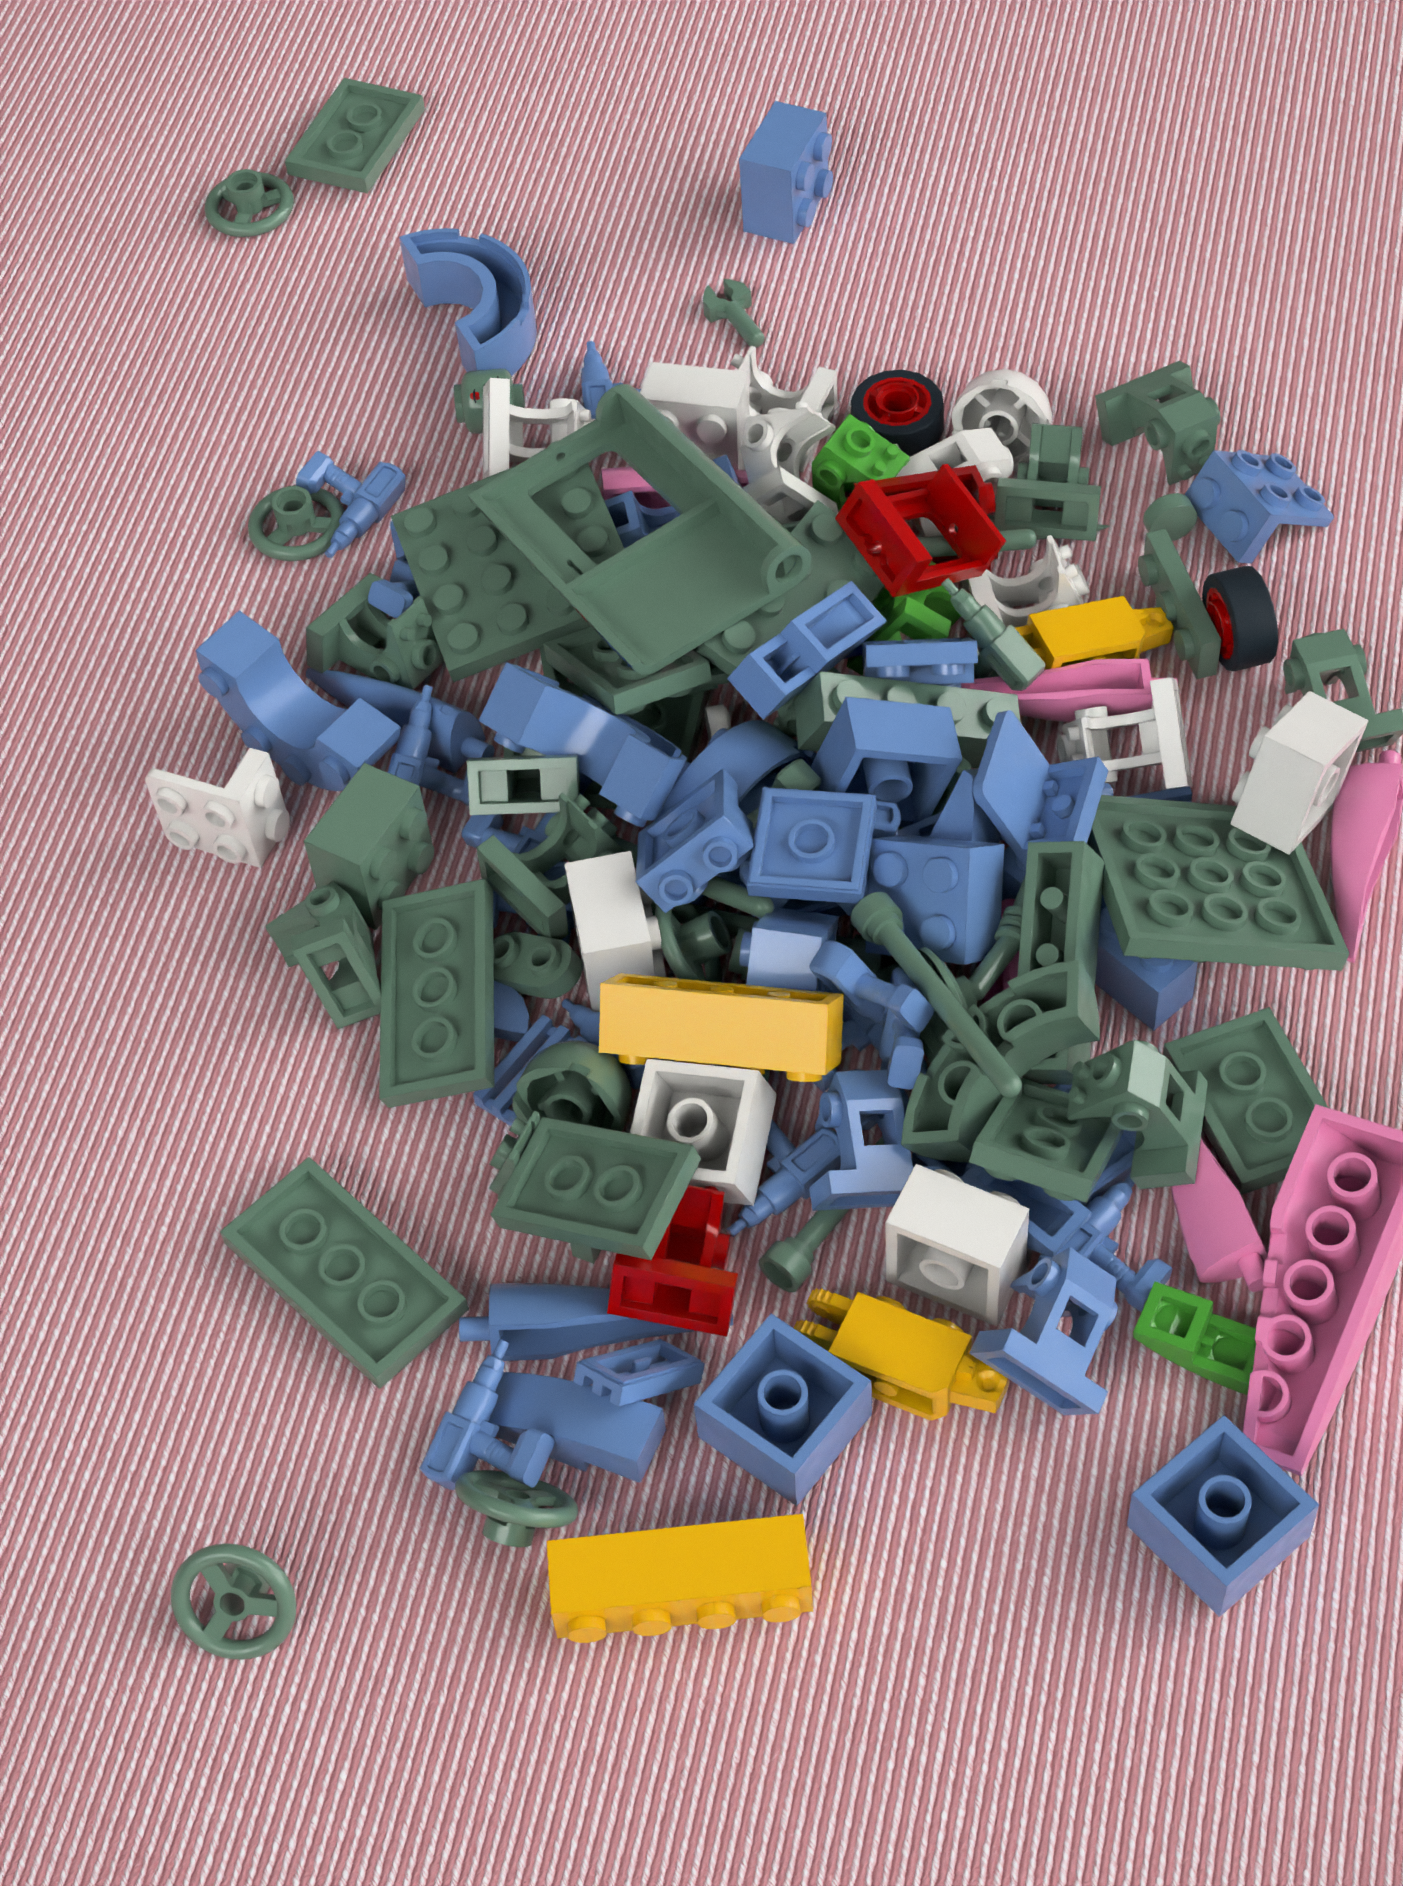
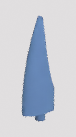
[306,668,495,773]
[459,1283,733,1361]

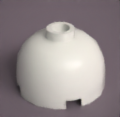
[951,369,1052,471]

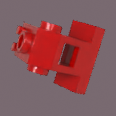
[607,1185,738,1337]

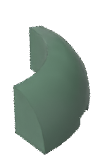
[901,960,1100,1162]

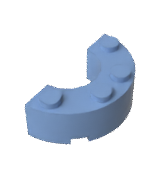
[399,228,537,376]
[196,610,401,791]
[478,662,687,827]
[659,720,817,906]

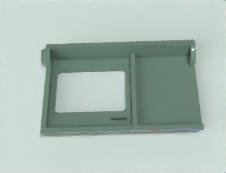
[467,384,811,675]

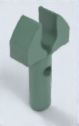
[703,279,765,348]

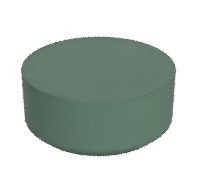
[1143,493,1197,541]

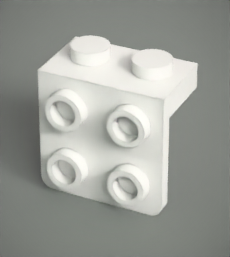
[145,748,290,868]

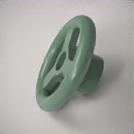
[204,169,294,237]
[248,485,345,561]
[655,903,732,982]
[455,1470,578,1547]
[171,1543,297,1660]

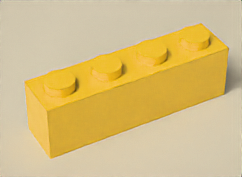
[599,973,844,1082]
[547,1514,813,1643]

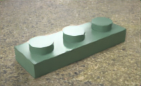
[1138,528,1221,679]

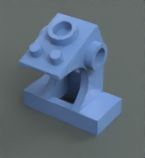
[809,1069,941,1211]
[970,1247,1118,1415]

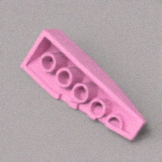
[1243,1104,1403,1476]

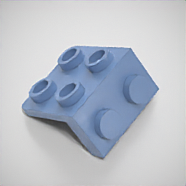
[1185,450,1334,564]
[972,710,1108,865]

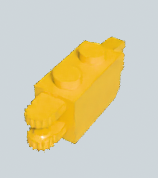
[1015,596,1174,670]
[794,1288,1010,1421]

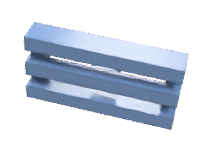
[473,1014,588,1126]
[573,1339,705,1407]

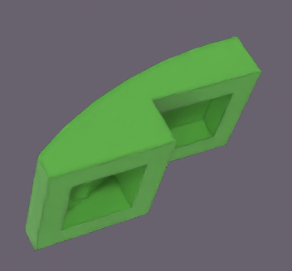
[1133,1281,1256,1395]

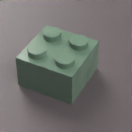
[304,763,434,930]

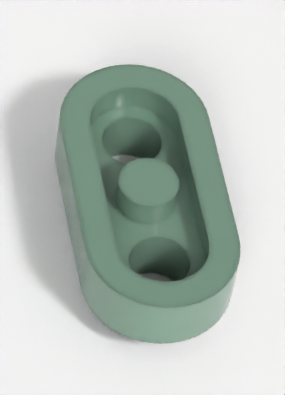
[493,932,583,999]

